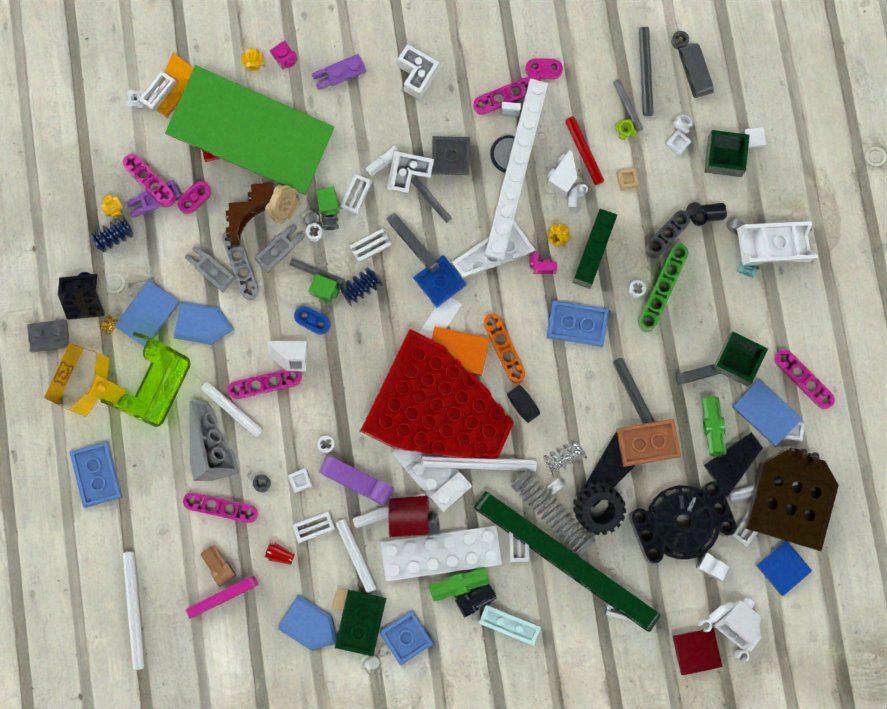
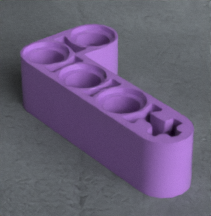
[319,455,394,507]

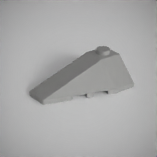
[189,400,239,481]

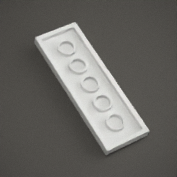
[380,526,502,582]

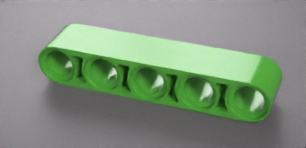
[638,244,688,332]

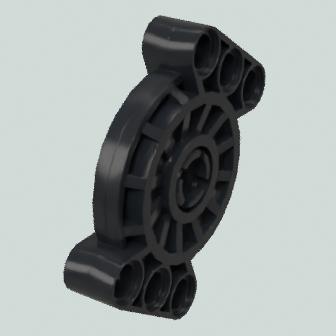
[629,481,737,564]

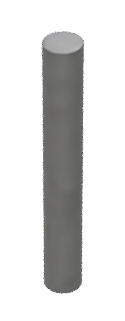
[613,79,643,132]
[411,176,452,223]
[290,258,345,285]

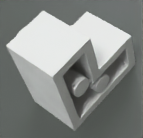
[398,44,439,100]
[387,151,434,193]

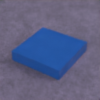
[413,255,467,308]
[756,541,812,596]

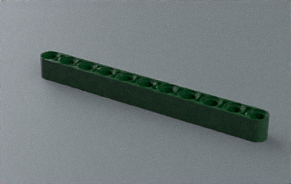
[474,491,661,632]

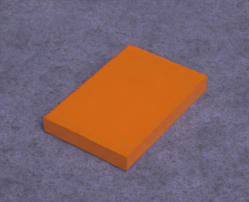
[431,326,490,376]

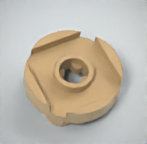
[265,185,299,223]

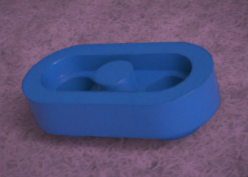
[294,306,331,335]

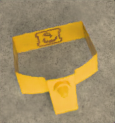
[44,343,127,417]

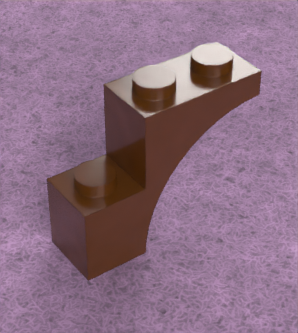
[226,183,275,245]

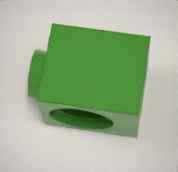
[316,186,340,217]
[309,274,340,303]

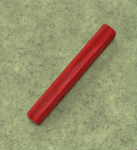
[565,117,604,185]

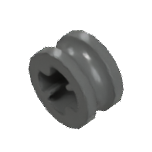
[671,31,689,50]
[321,217,339,230]
[253,474,271,493]

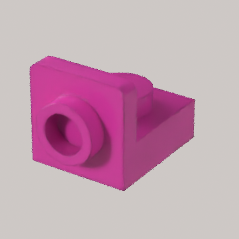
[269,40,298,70]
[529,251,557,274]

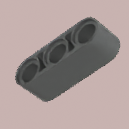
[679,43,714,98]
[646,210,691,258]

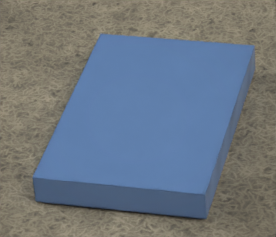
[115,280,180,349]
[547,300,609,347]
[732,379,802,447]
[70,441,122,508]

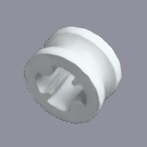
[306,223,323,242]
[628,280,646,298]
[317,436,335,454]
[546,477,566,495]

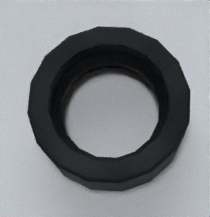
[507,385,540,423]

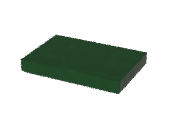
[334,589,386,657]

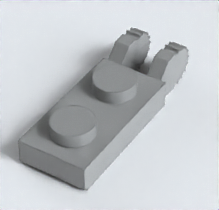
[254,224,305,273]
[185,246,236,292]

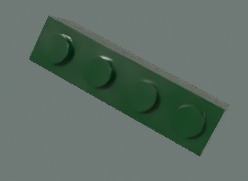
[572,208,617,289]

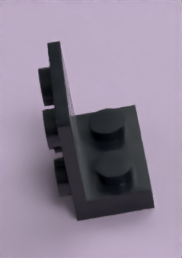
[58,274,105,320]

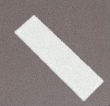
[419,297,462,339]

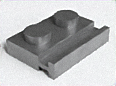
[27,319,69,353]

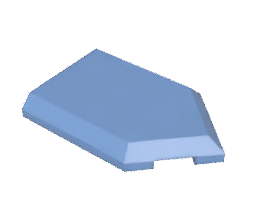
[174,301,234,345]
[278,595,337,650]

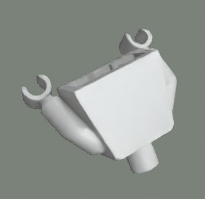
[698,598,761,662]

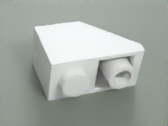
[547,150,578,198]
[268,341,308,371]

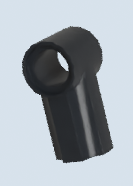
[686,202,727,226]
[455,584,497,618]

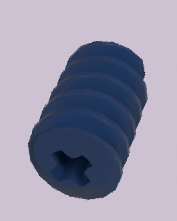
[89,216,133,252]
[340,268,383,307]

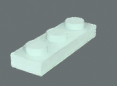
[479,605,541,646]

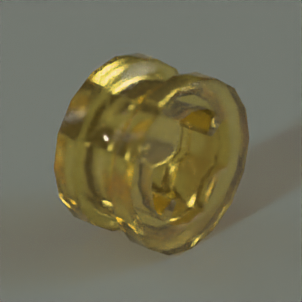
[100,315,118,335]

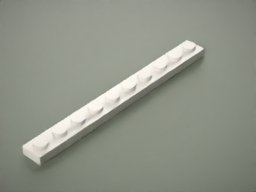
[484,78,548,261]

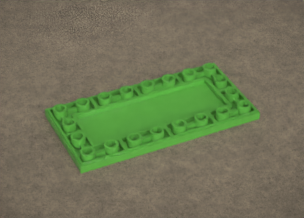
[165,65,335,195]

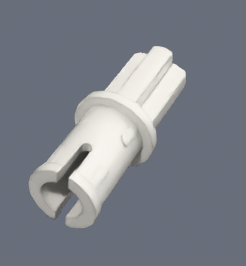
[366,146,399,176]

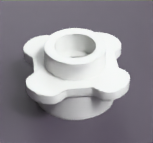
[126,89,145,108]
[673,114,693,133]

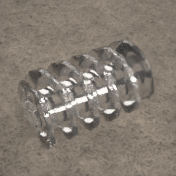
[543,439,587,478]

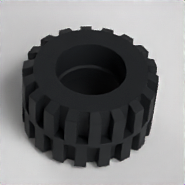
[573,481,626,535]

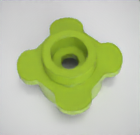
[615,119,636,140]

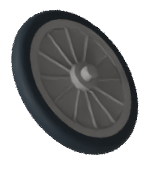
[490,135,515,173]

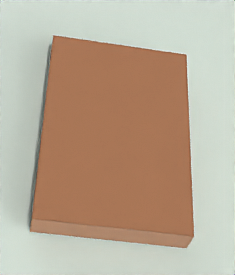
[616,419,681,467]

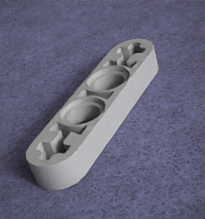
[222,231,259,300]

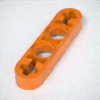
[484,314,525,383]

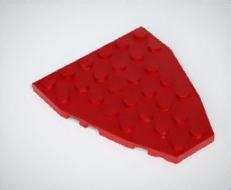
[360,329,514,458]

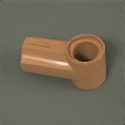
[200,545,236,587]

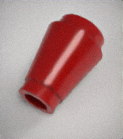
[264,542,295,565]

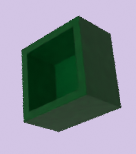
[704,130,750,177]
[712,332,768,386]

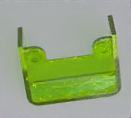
[100,332,190,427]

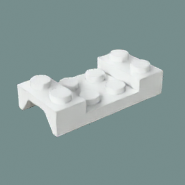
[737,221,818,266]
[392,449,472,513]

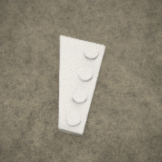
[452,220,536,279]

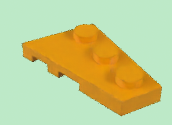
[156,53,194,118]

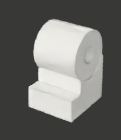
[696,553,730,582]

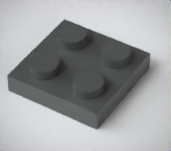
[432,136,470,175]

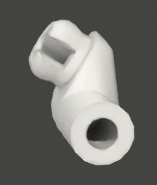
[568,184,588,209]

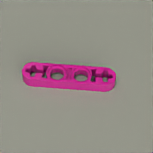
[473,75,541,115]
[122,154,176,208]
[774,350,835,409]
[228,370,302,399]
[183,493,258,523]
[185,576,259,619]

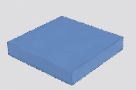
[379,610,433,666]

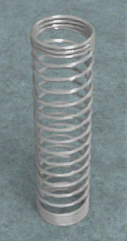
[511,470,596,557]

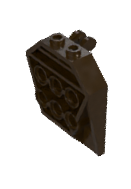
[745,447,839,551]

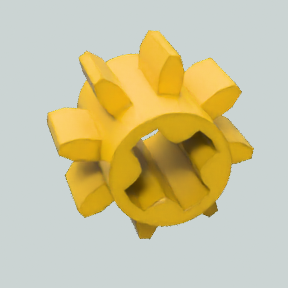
[241,48,264,71]
[100,194,124,219]
[547,223,572,247]

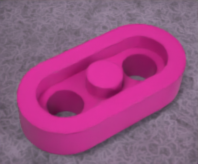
[525,58,563,79]
[177,181,211,214]

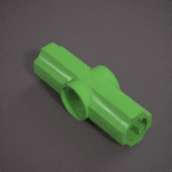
[702,396,727,457]
[429,567,490,602]

